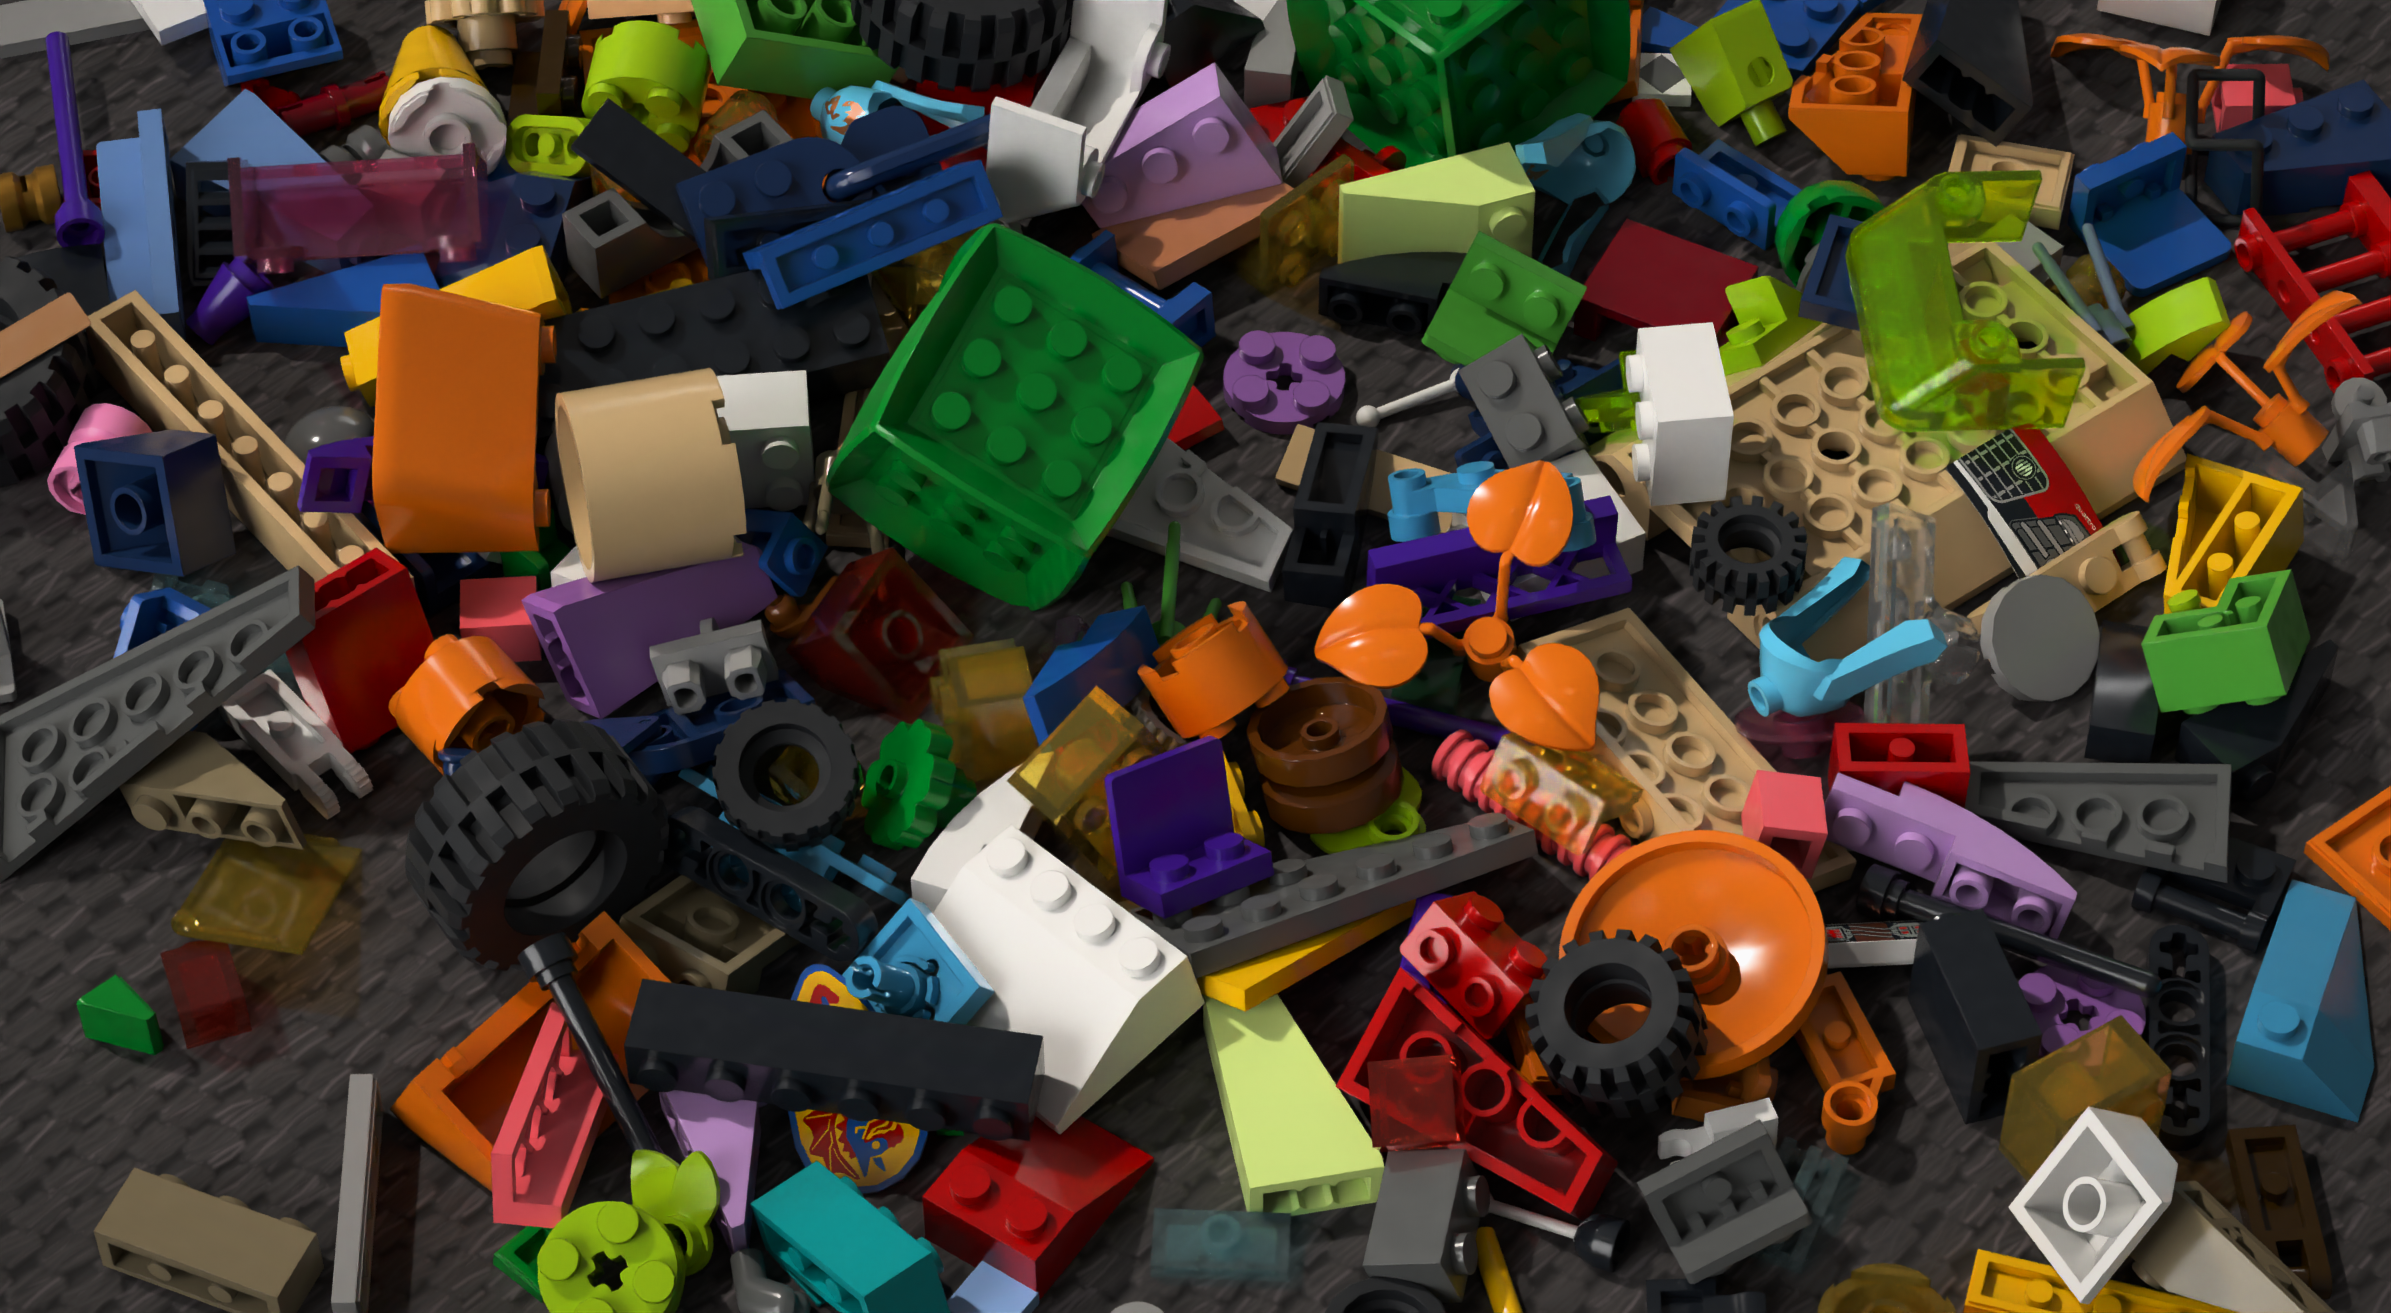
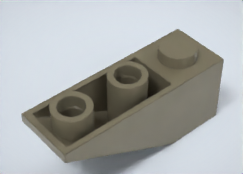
[119,731,307,850]

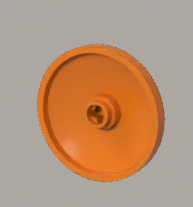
[1559,830,1829,1081]

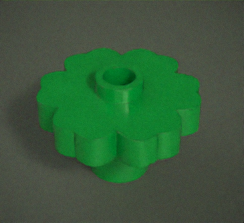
[861,719,977,851]

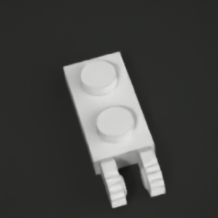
[218,669,373,820]

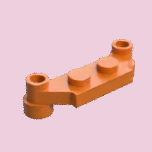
[1794,971,1896,1155]

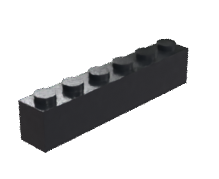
[624,979,1045,1141]

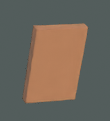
[1092,182,1306,290]

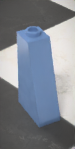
[169,89,381,273]

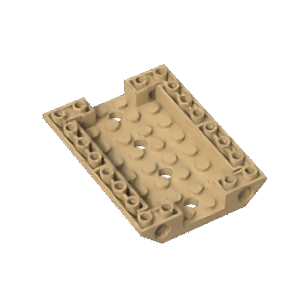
[1587,237,2186,662]

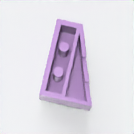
[1081,62,1283,228]

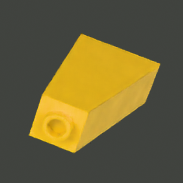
[340,245,573,407]

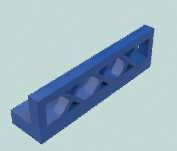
[742,160,1003,309]

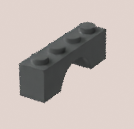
[562,110,793,299]

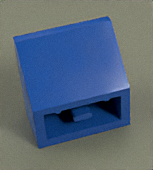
[203,0,344,87]

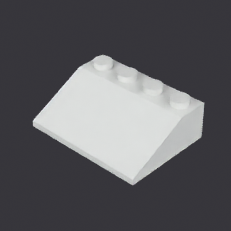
[929,824,1205,1135]

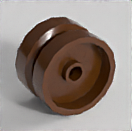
[1247,676,1404,834]

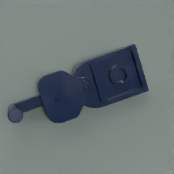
[675,106,991,266]
[438,669,816,787]

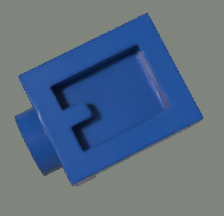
[736,509,828,597]

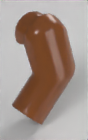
[764,576,856,639]

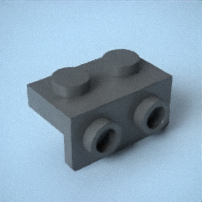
[1458,334,1591,468]

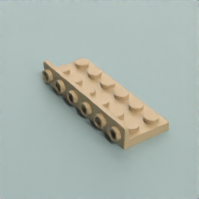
[1517,608,1857,893]

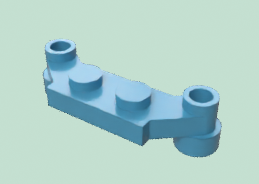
[1387,461,1597,552]

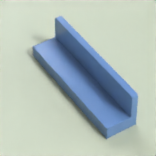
[96,108,186,340]

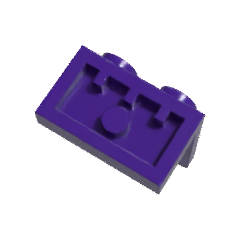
[1104,735,1274,919]

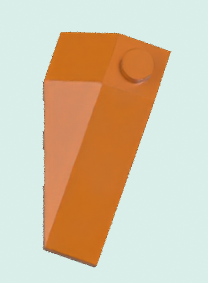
[1788,12,1923,181]

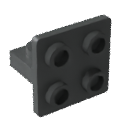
[1637,1119,1813,1284]

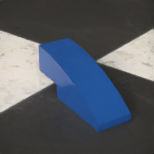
[1023,605,1159,756]

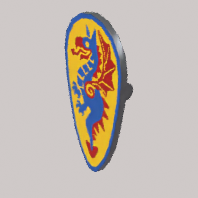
[788,964,928,1194]

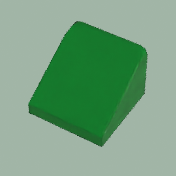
[76,974,164,1055]

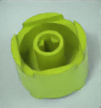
[582,20,712,153]
[537,1201,686,1313]

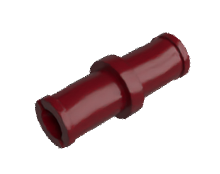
[274,71,390,138]

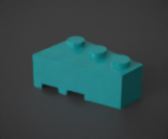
[750,1161,950,1313]

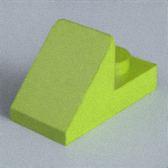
[1719,276,1823,376]

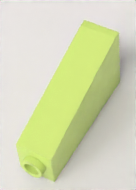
[1203,994,1385,1223]

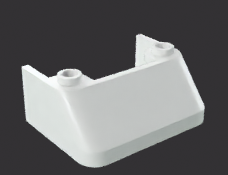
[986,0,1171,223]

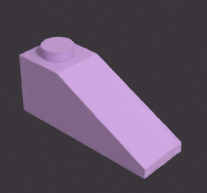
[659,1090,767,1255]

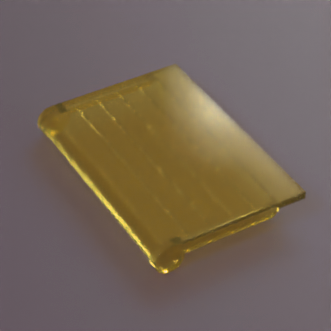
[171,833,362,955]

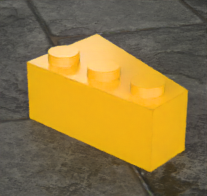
[2164,453,2304,614]

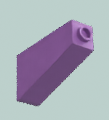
[521,539,778,719]

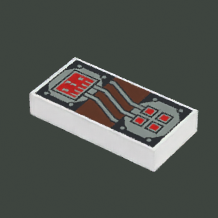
[1825,920,1924,968]

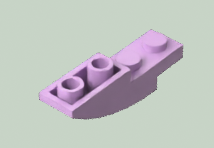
[1824,773,2077,939]

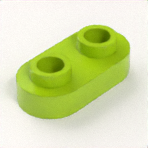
[505,114,597,177]

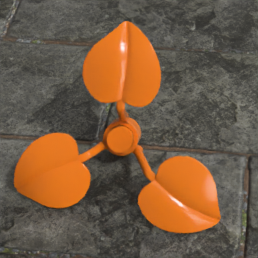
[2050,33,2330,155]
[2133,290,2362,503]
[1314,460,1600,752]

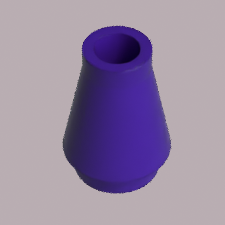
[185,255,274,345]

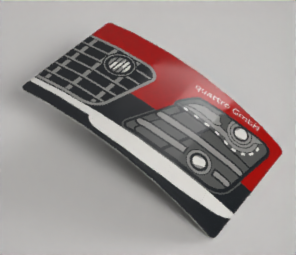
[1946,418,2121,579]

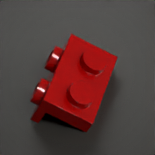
[1400,891,1548,1040]

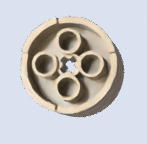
[555,368,746,583]

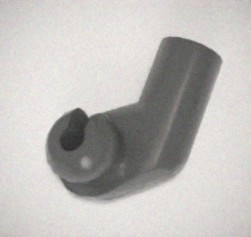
[730,1248,811,1313]

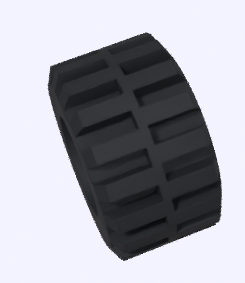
[1525,929,1708,1118]

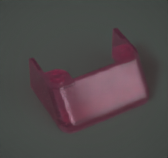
[227,143,488,274]

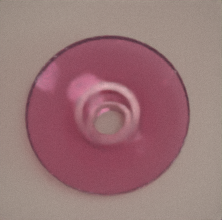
[1735,701,1864,759]

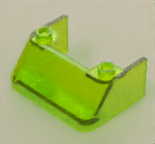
[1845,170,2086,432]

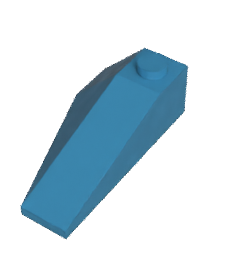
[2226,879,2374,1123]

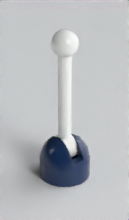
[1356,364,1474,427]

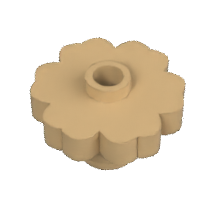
[425,0,545,70]

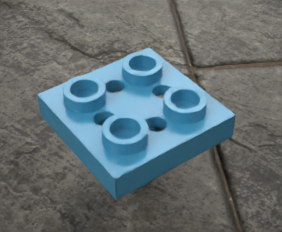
[842,898,995,1025]

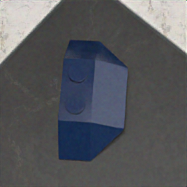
[434,171,596,289]

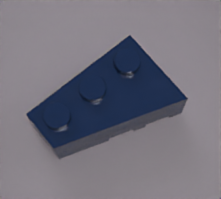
[2204,79,2391,216]

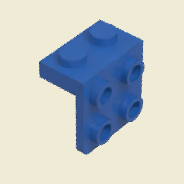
[2067,132,2231,297]

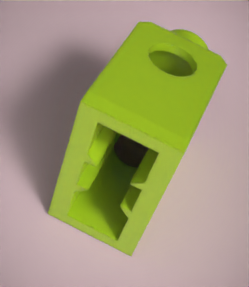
[1669,0,1793,147]

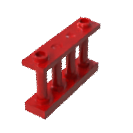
[2234,170,2391,393]

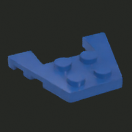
[1641,0,1860,82]

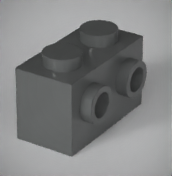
[1362,1149,1490,1303]

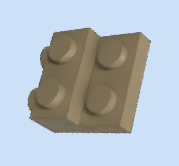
[619,875,800,994]

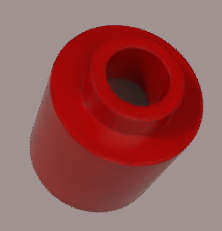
[1616,98,1692,185]

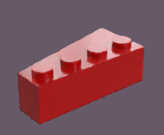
[1335,967,1618,1221]

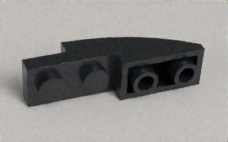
[1318,252,1467,336]

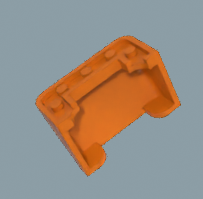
[372,283,557,554]
[390,911,672,1192]

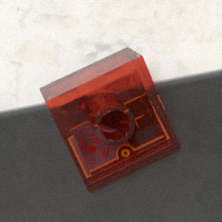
[786,547,974,724]

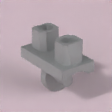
[2322,378,2391,487]
[650,617,779,715]

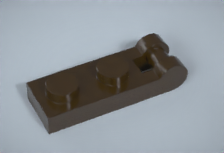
[2225,1125,2332,1299]

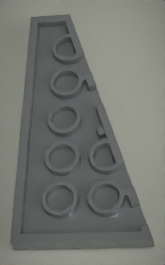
[0,565,315,883]
[1117,813,1538,979]

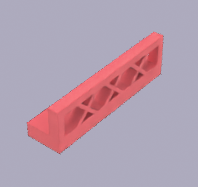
[491,1002,619,1228]

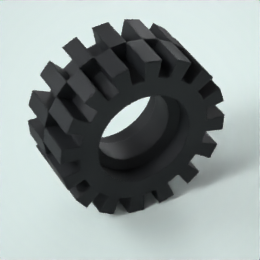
[1689,495,1808,616]

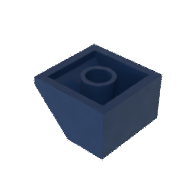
[74,429,236,577]

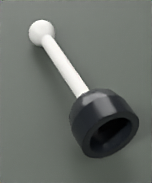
[1487,1194,1630,1273]

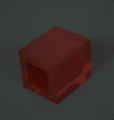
[160,935,252,1049]

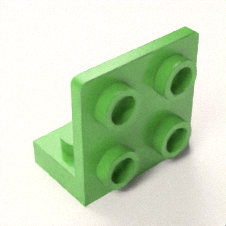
[1422,231,1587,366]

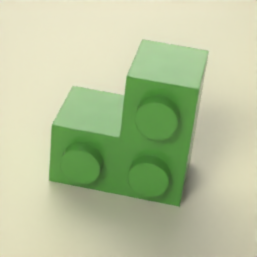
[2141,569,2311,714]

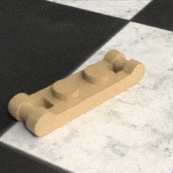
[1967,511,2167,662]

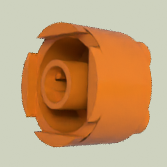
[1137,601,1290,739]
[388,634,545,776]

